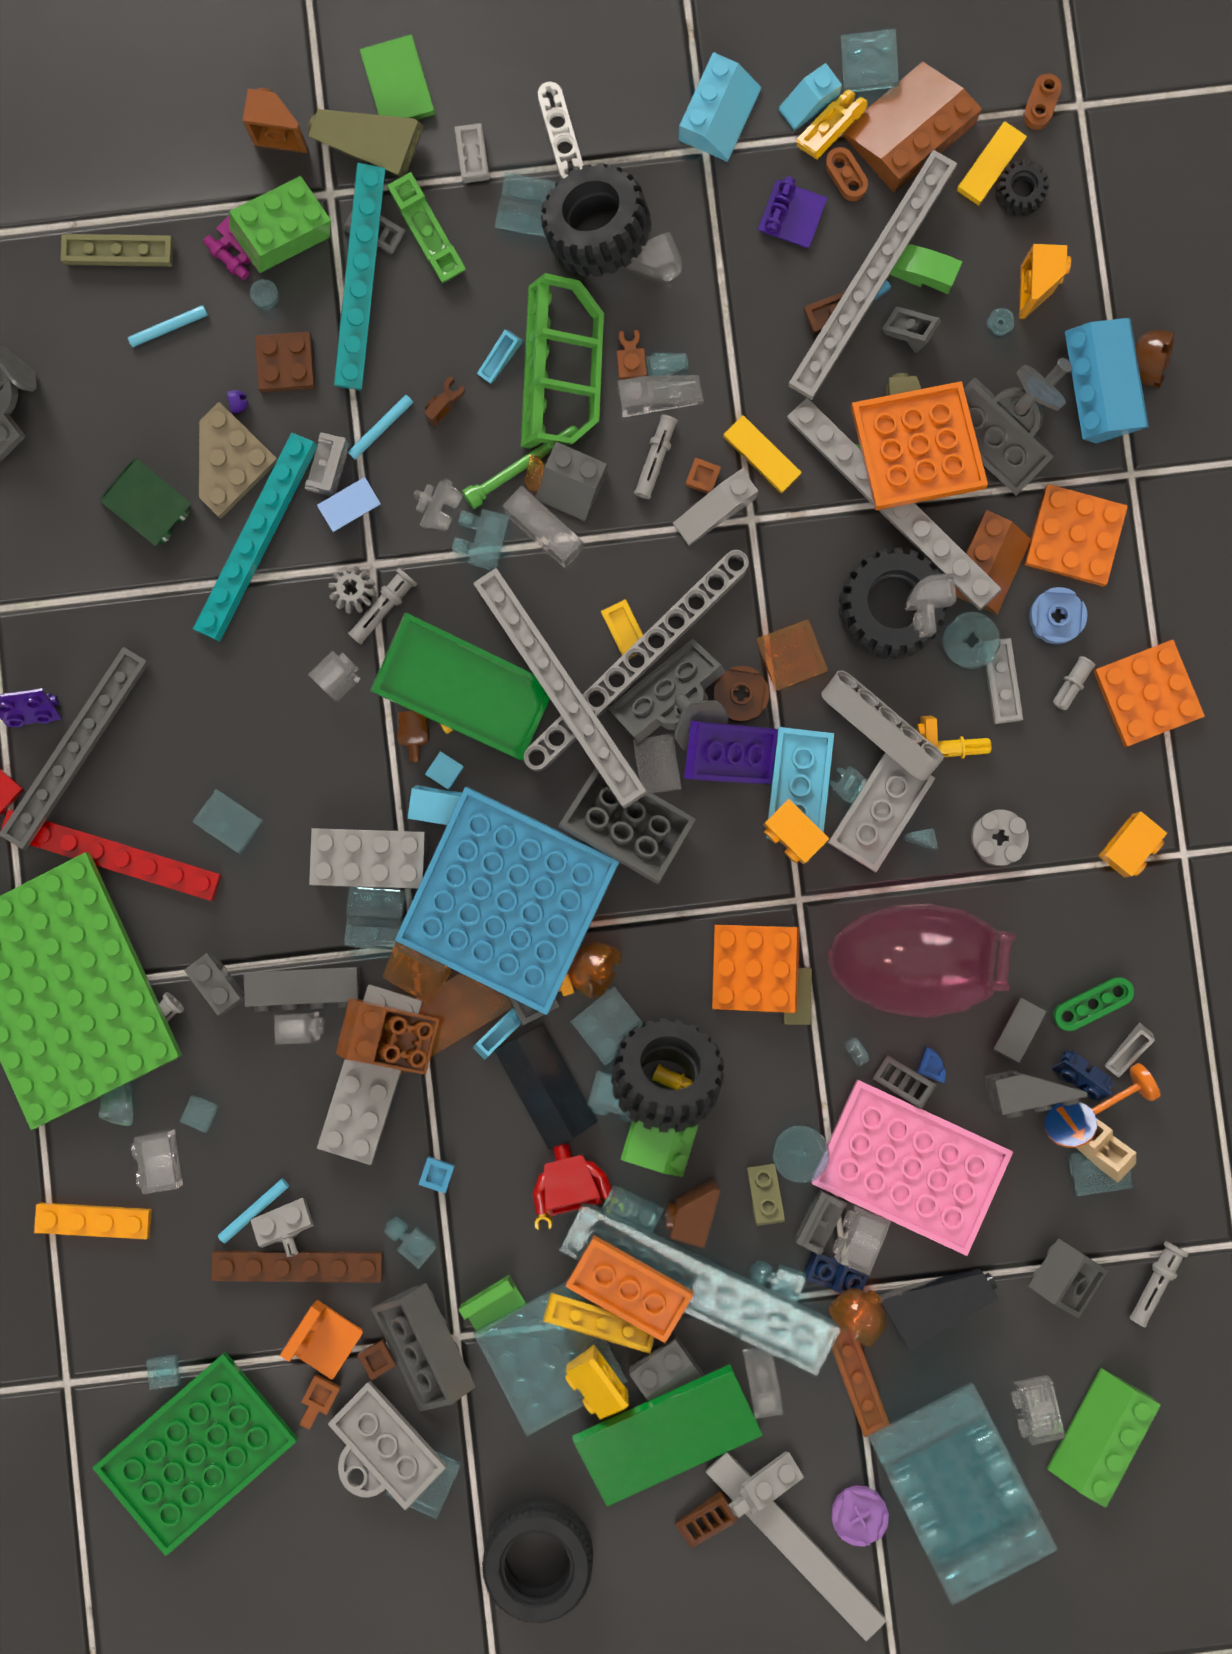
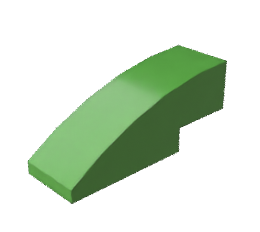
[890,244,963,294]

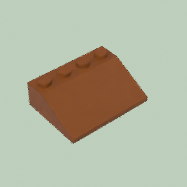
[842,62,982,193]

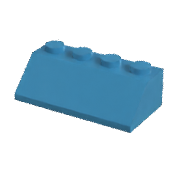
[1065,318,1149,443]

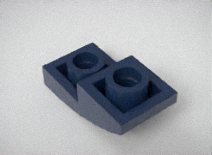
[803,1251,870,1300]

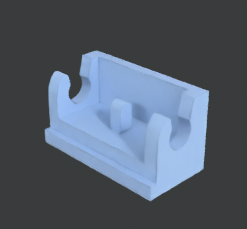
[317,477,381,532]

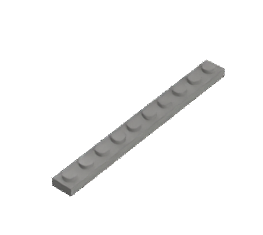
[788,150,957,400]
[787,398,1001,610]
[473,568,647,809]

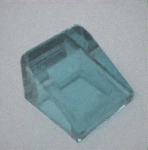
[902,828,938,851]

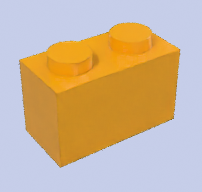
[763,799,829,864]
[1098,812,1167,877]

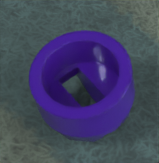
[227,390,248,414]

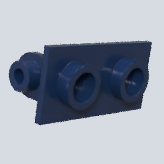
[1052,1050,1114,1101]

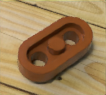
[1023,73,1062,130]
[825,147,868,201]

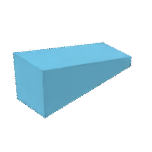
[477,330,524,384]
[473,1008,522,1060]

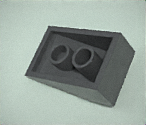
[629,1333,705,1401]

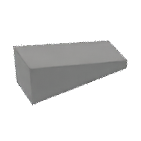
[1105,1022,1155,1078]

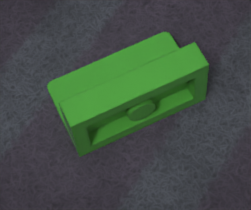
[459,1274,526,1333]

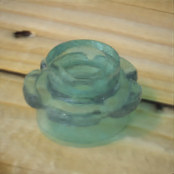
[987,308,1014,336]

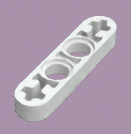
[538,82,583,179]

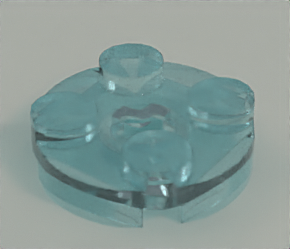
[943,612,1001,669]

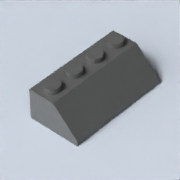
[371,1283,476,1412]

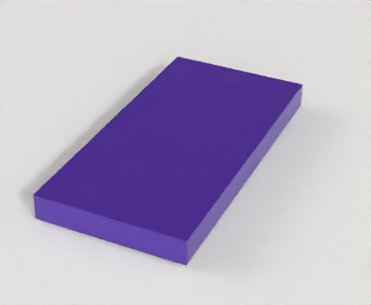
[684,721,778,784]

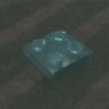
[841,29,899,92]
[570,987,643,1066]

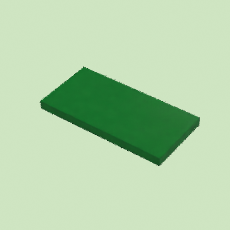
[370,613,550,761]
[572,1364,763,1506]

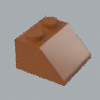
[242,88,308,153]

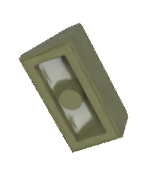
[782,968,812,1025]

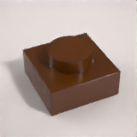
[357,1339,397,1380]

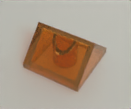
[382,942,453,1005]

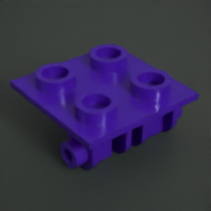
[758,176,828,249]
[0,689,62,727]

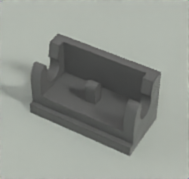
[794,1188,848,1255]

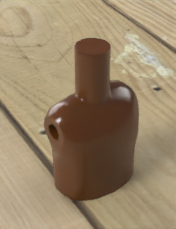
[397,711,430,763]

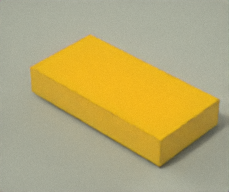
[601,599,643,659]

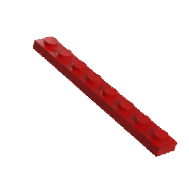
[0,809,222,901]

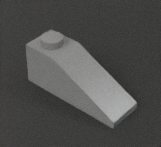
[673,469,758,546]

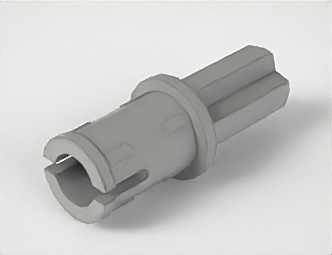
[1053,656,1095,710]

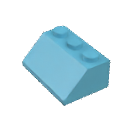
[678,52,761,162]

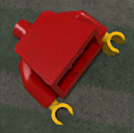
[533,1144,621,1230]

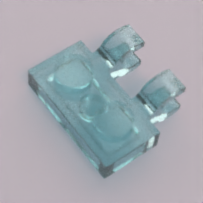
[452,509,509,570]

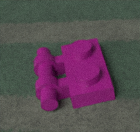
[203,216,256,280]

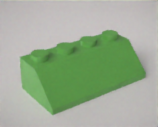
[1047,1368,1161,1507]

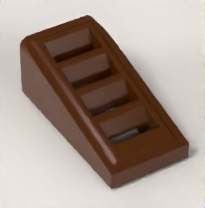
[675,1490,739,1548]

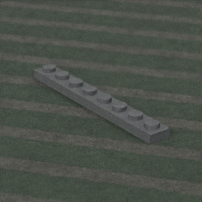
[0,647,149,851]

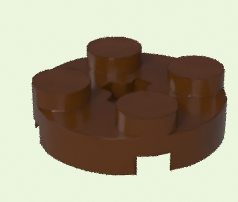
[713,666,770,722]

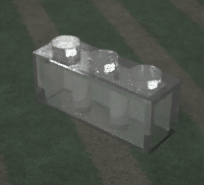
[503,485,584,568]

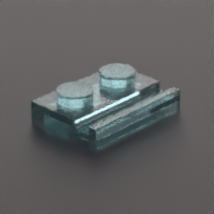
[193,789,263,854]
[1068,1152,1133,1196]

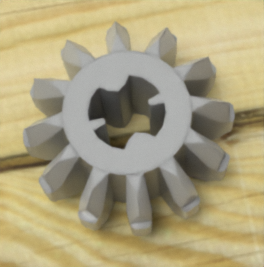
[328,566,376,614]

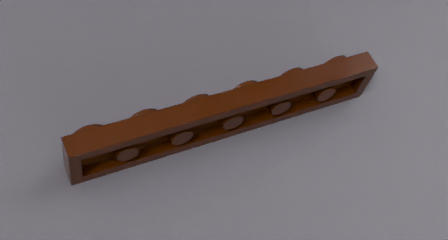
[211,1250,383,1283]

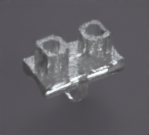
[413,478,463,531]

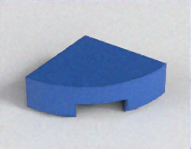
[916,1047,946,1083]

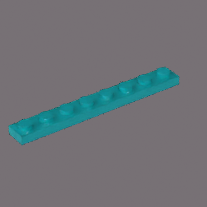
[334,163,385,391]
[193,433,318,642]

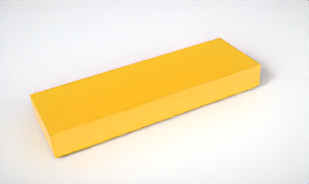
[956,121,1027,206]
[723,415,802,494]

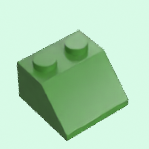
[621,1121,699,1177]

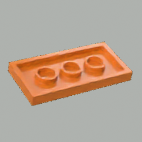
[565,1235,694,1343]

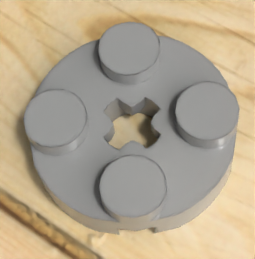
[971,810,1029,866]

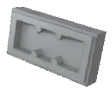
[455,123,490,183]

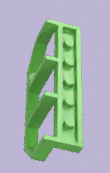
[521,273,604,449]

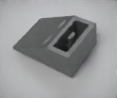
[983,1070,1087,1118]

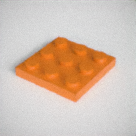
[1024,484,1128,587]
[1093,639,1205,748]
[712,925,800,1013]

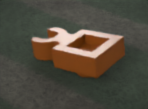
[617,330,647,381]

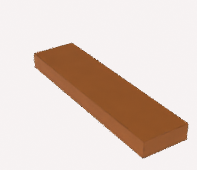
[823,1317,891,1437]

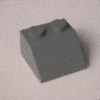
[535,442,607,522]
[1028,1238,1109,1319]

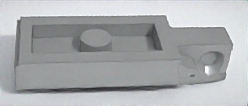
[728,1452,804,1518]

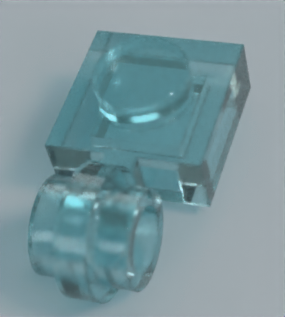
[384,1217,438,1269]
[749,1261,806,1303]

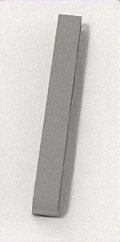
[524,550,749,772]

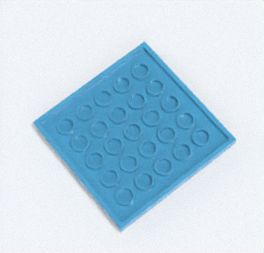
[395,787,620,1015]

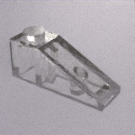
[618,375,703,417]

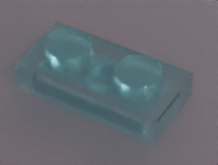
[601,1185,664,1234]

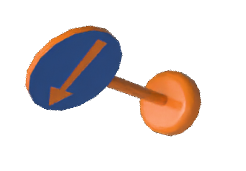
[1045,1063,1160,1148]

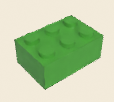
[229,176,331,273]

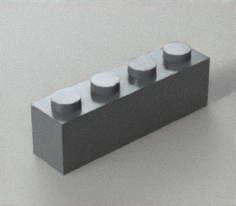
[244,967,362,1012]

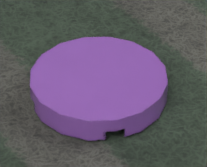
[831,1485,889,1547]

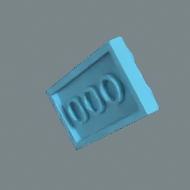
[766,727,834,839]

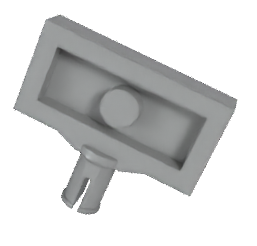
[251,1198,314,1257]

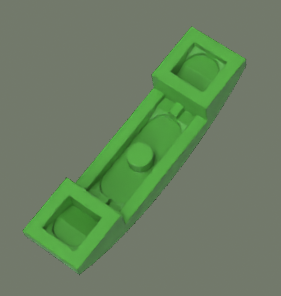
[387,172,466,284]

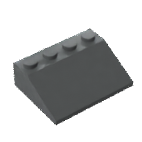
[558,767,696,884]

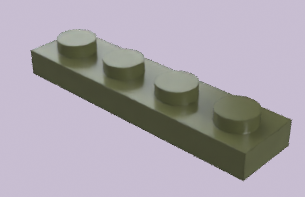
[61,234,174,267]

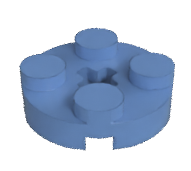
[1029,587,1087,644]

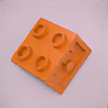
[280,1300,363,1379]

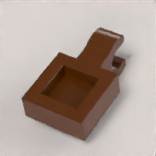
[424,376,465,427]

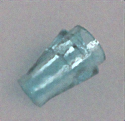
[646,352,688,380]

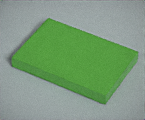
[360,34,435,120]

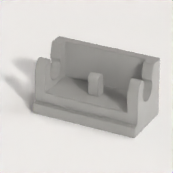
[305,433,350,497]

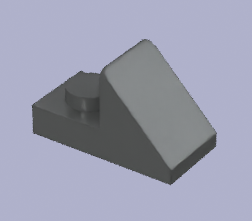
[882,306,941,353]

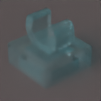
[829,766,867,804]

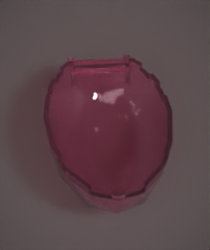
[827,903,1016,1018]

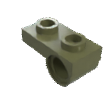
[747,1164,785,1226]

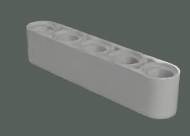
[822,670,944,781]

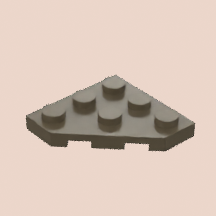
[199,402,278,519]

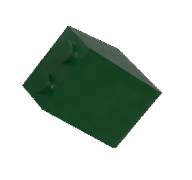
[99,458,191,546]

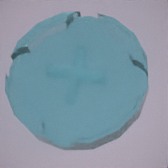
[773,1126,830,1183]

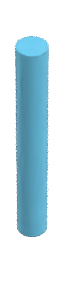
[128,305,208,348]
[347,395,413,460]
[218,1178,289,1244]

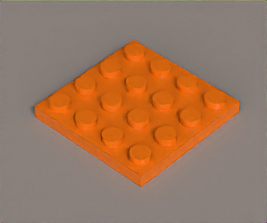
[851,381,988,511]

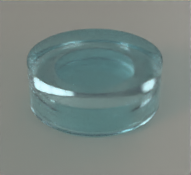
[250,279,279,310]
[845,1037,869,1067]

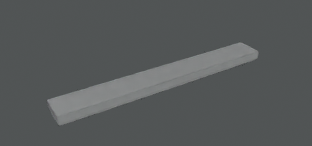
[706,1452,887,1642]

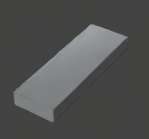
[982,638,1023,725]

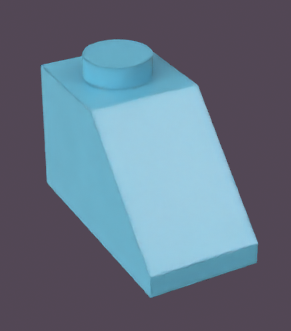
[778,63,842,131]

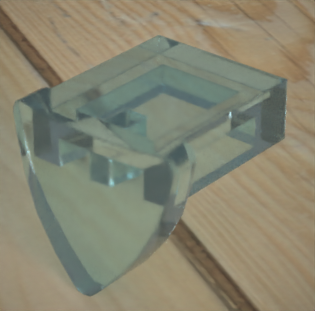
[99,1082,133,1126]

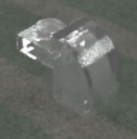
[906,573,956,638]

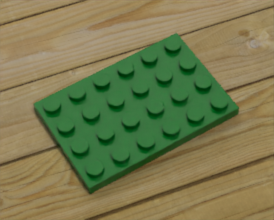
[92,1351,299,1556]

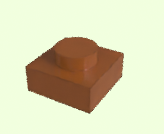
[685,458,721,494]

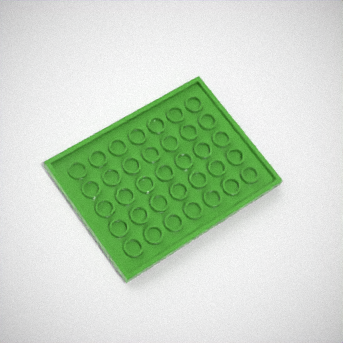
[0,852,183,1130]

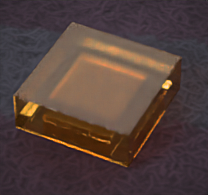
[524,455,545,491]

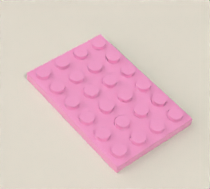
[811,1080,1013,1256]

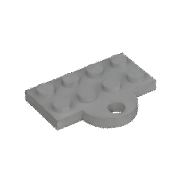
[328,1381,448,1510]

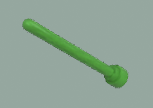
[462,426,578,509]

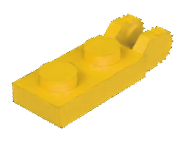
[796,90,868,159]

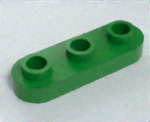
[1053,977,1134,1031]

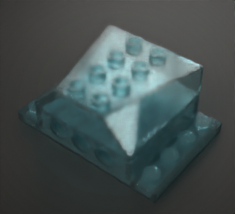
[868,1382,1058,1605]

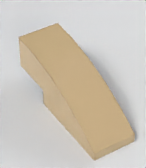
[1077,1119,1136,1183]

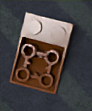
[335,998,440,1075]

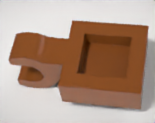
[300,1374,341,1430]

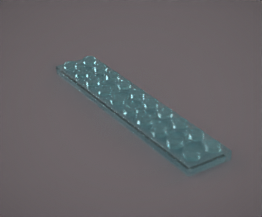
[559,1202,842,1375]

